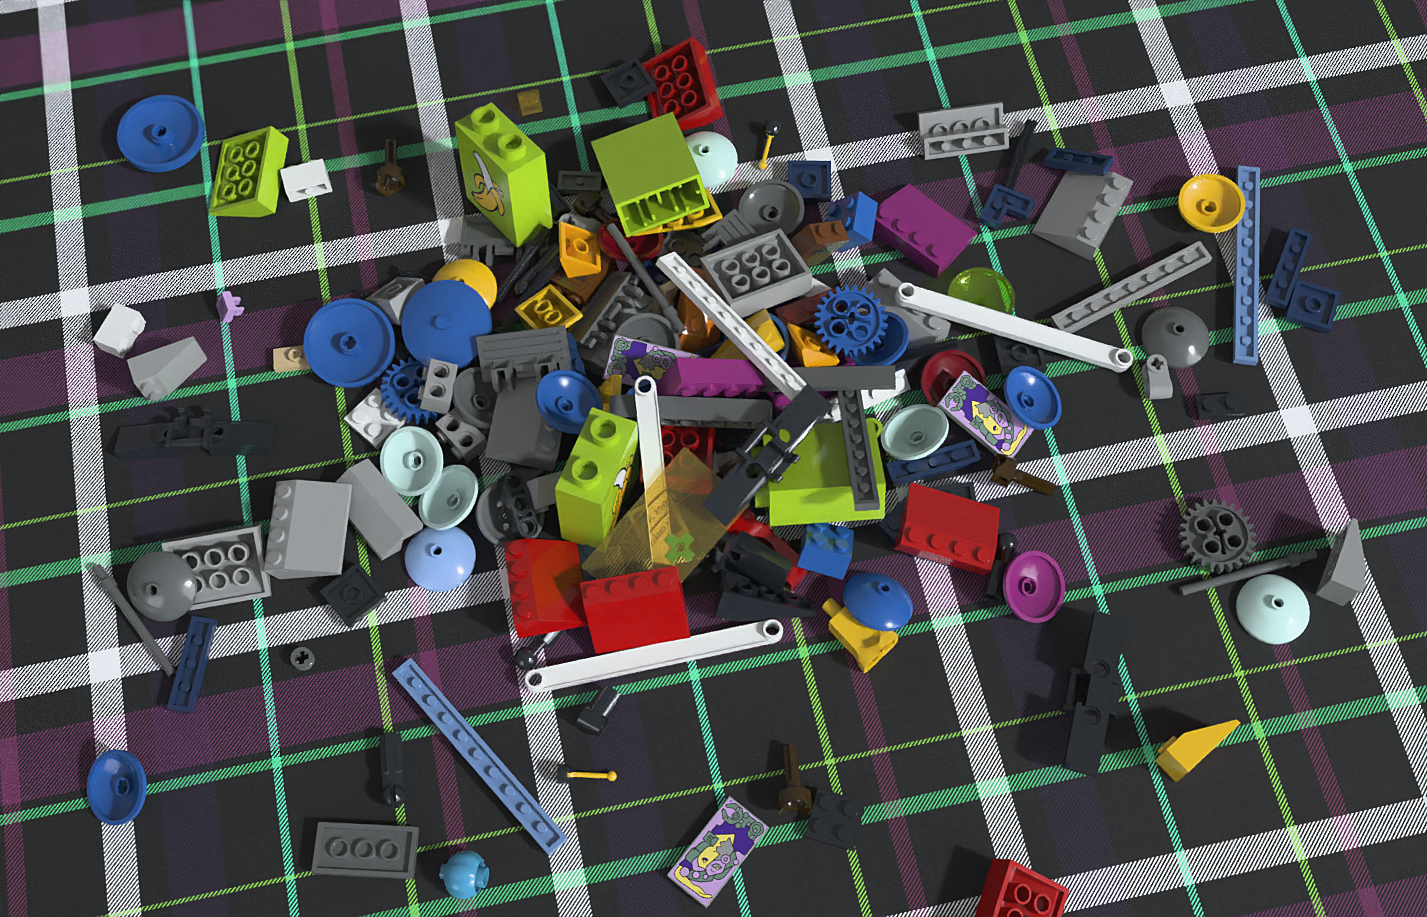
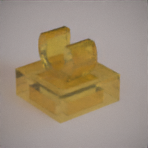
[517,89,543,116]

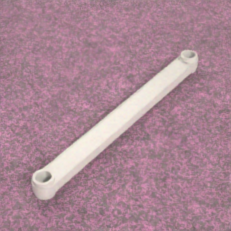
[895,283,1133,373]
[634,376,675,570]
[524,619,783,693]

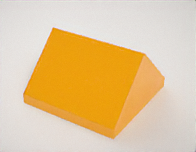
[559,221,601,278]
[786,323,840,367]

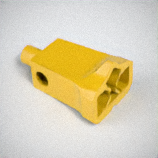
[822,598,898,673]

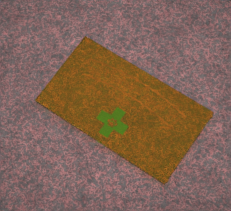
[581,447,750,582]

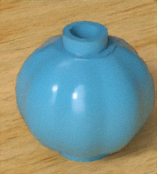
[440,850,489,899]

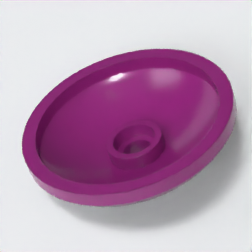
[1003,551,1065,623]

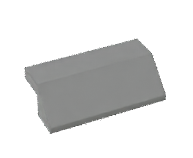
[917,101,1009,160]
[335,459,423,560]

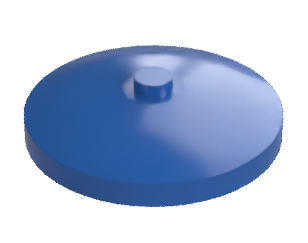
[117,95,205,172]
[401,280,492,369]
[304,298,396,389]

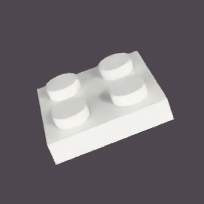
[344,388,406,450]

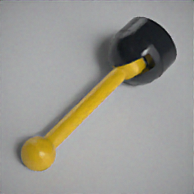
[758,120,781,170]
[557,764,617,784]

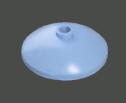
[405,526,476,592]

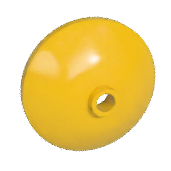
[1178,174,1245,233]
[432,259,497,310]

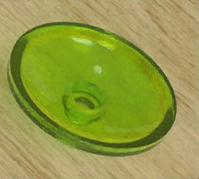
[947,267,1015,329]

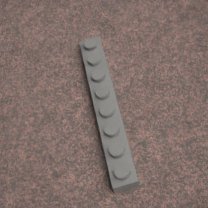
[1050,241,1212,334]

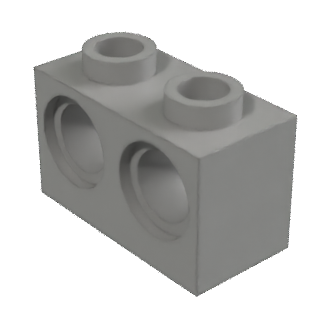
[417,359,458,414]
[435,407,487,463]

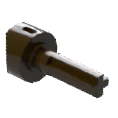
[376,139,406,196]
[572,191,614,224]
[990,454,1056,496]
[777,744,812,815]

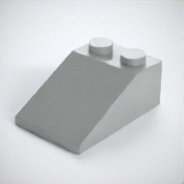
[127,336,207,402]
[1316,518,1367,606]

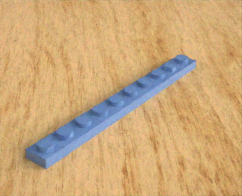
[1233,165,1260,365]
[392,657,568,856]

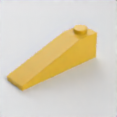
[633,188,723,236]
[710,308,786,360]

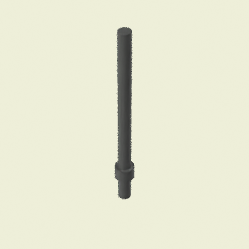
[607,223,686,334]
[1179,549,1317,596]
[92,564,177,678]

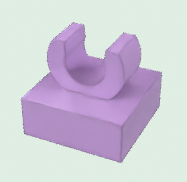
[216,291,244,323]

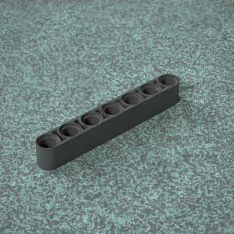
[609,394,772,429]

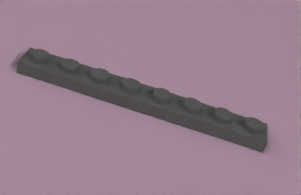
[837,390,880,511]

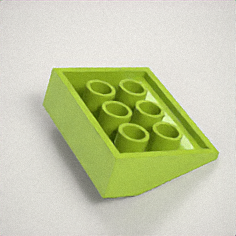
[209,126,289,217]

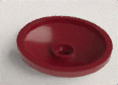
[597,217,663,263]
[921,350,987,416]

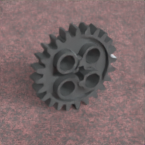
[1177,498,1257,574]

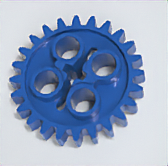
[813,284,888,358]
[381,357,453,424]

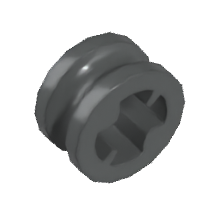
[291,647,315,671]

